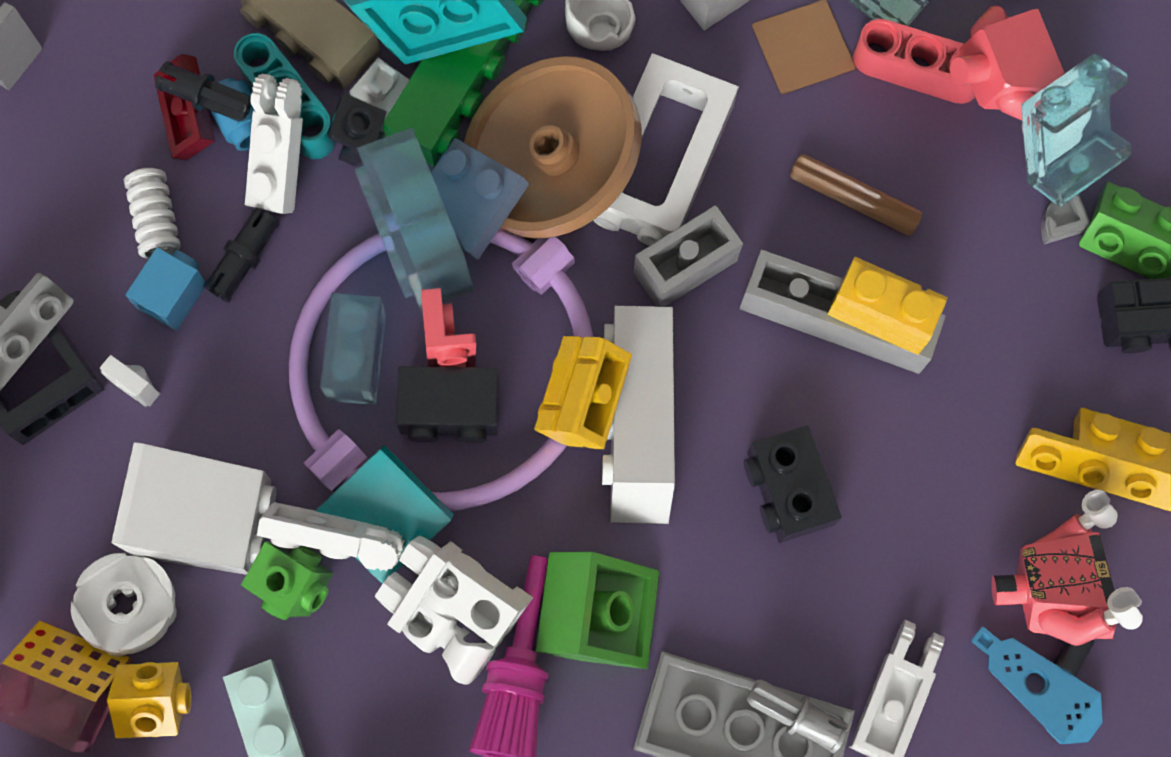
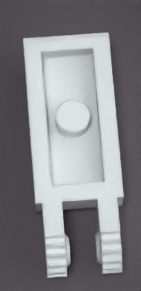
[245,74,303,214]
[257,502,405,571]
[849,620,945,757]

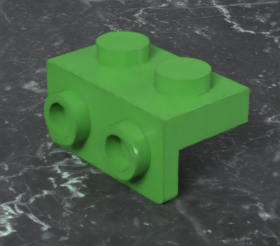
[1079,181,1171,279]

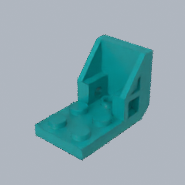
[343,0,526,65]

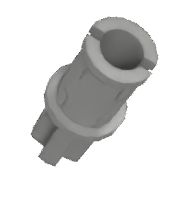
[747,680,849,753]

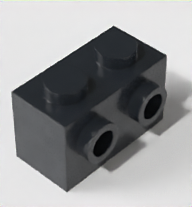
[396,366,499,443]
[744,425,842,543]

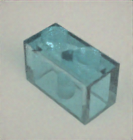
[320,293,386,405]

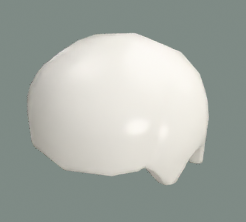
[565,0,636,51]

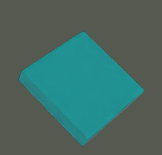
[315,445,454,584]

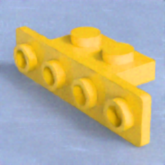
[1016,407,1171,511]

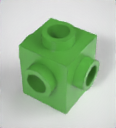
[241,541,334,620]

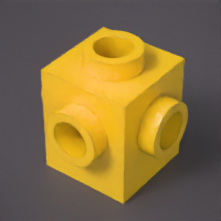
[107,662,192,738]

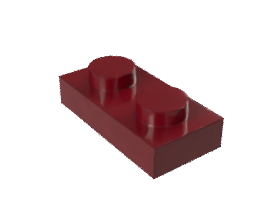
[153,54,215,161]

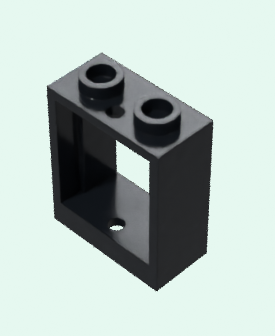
[0,291,105,445]

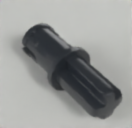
[155,61,251,122]

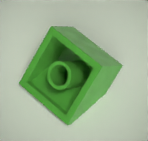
[536,552,659,669]

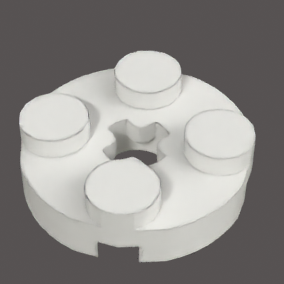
[71,553,177,657]

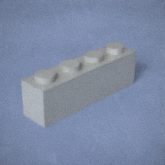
[739,249,946,374]

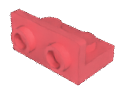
[421,288,476,367]

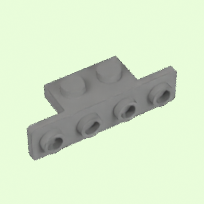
[0,273,74,390]

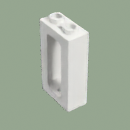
[593,53,739,246]

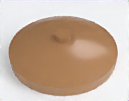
[464,56,642,238]

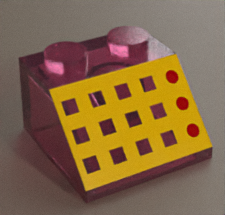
[0,620,133,753]

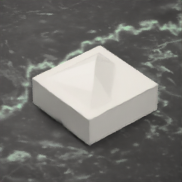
[100,355,160,407]

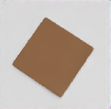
[752,0,856,94]

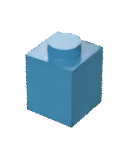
[125,247,205,331]

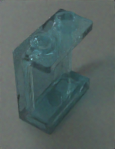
[1021,53,1131,207]

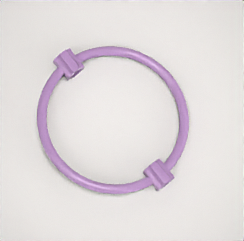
[289,217,594,511]

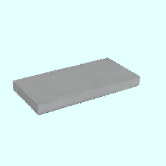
[633,651,855,757]

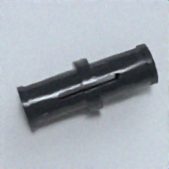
[203,207,280,302]

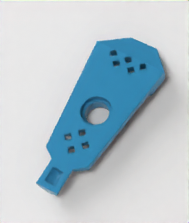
[971,626,1103,744]

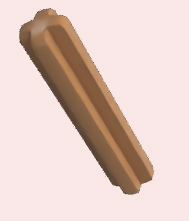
[790,154,923,235]

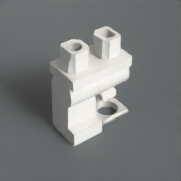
[375,535,533,685]

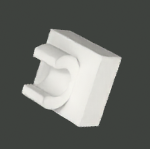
[349,57,409,122]

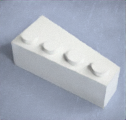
[602,306,675,524]

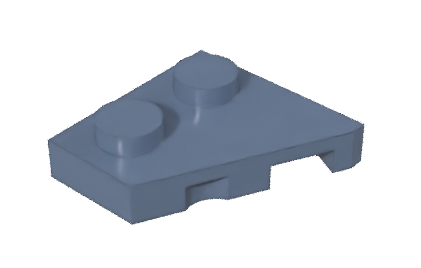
[429,138,529,260]

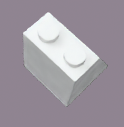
[111,442,276,575]

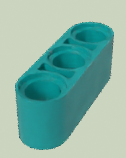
[234,33,336,159]

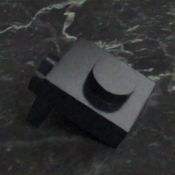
[327,94,387,166]

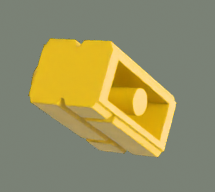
[827,257,948,355]
[534,336,632,450]

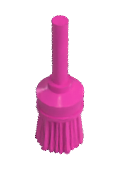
[469,556,549,757]

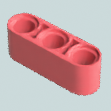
[853,19,976,104]

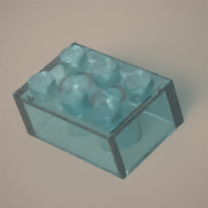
[355,128,474,311]

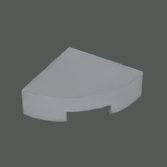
[1041,184,1090,245]

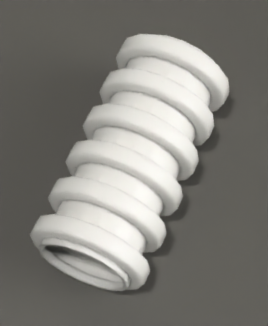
[123,168,181,259]

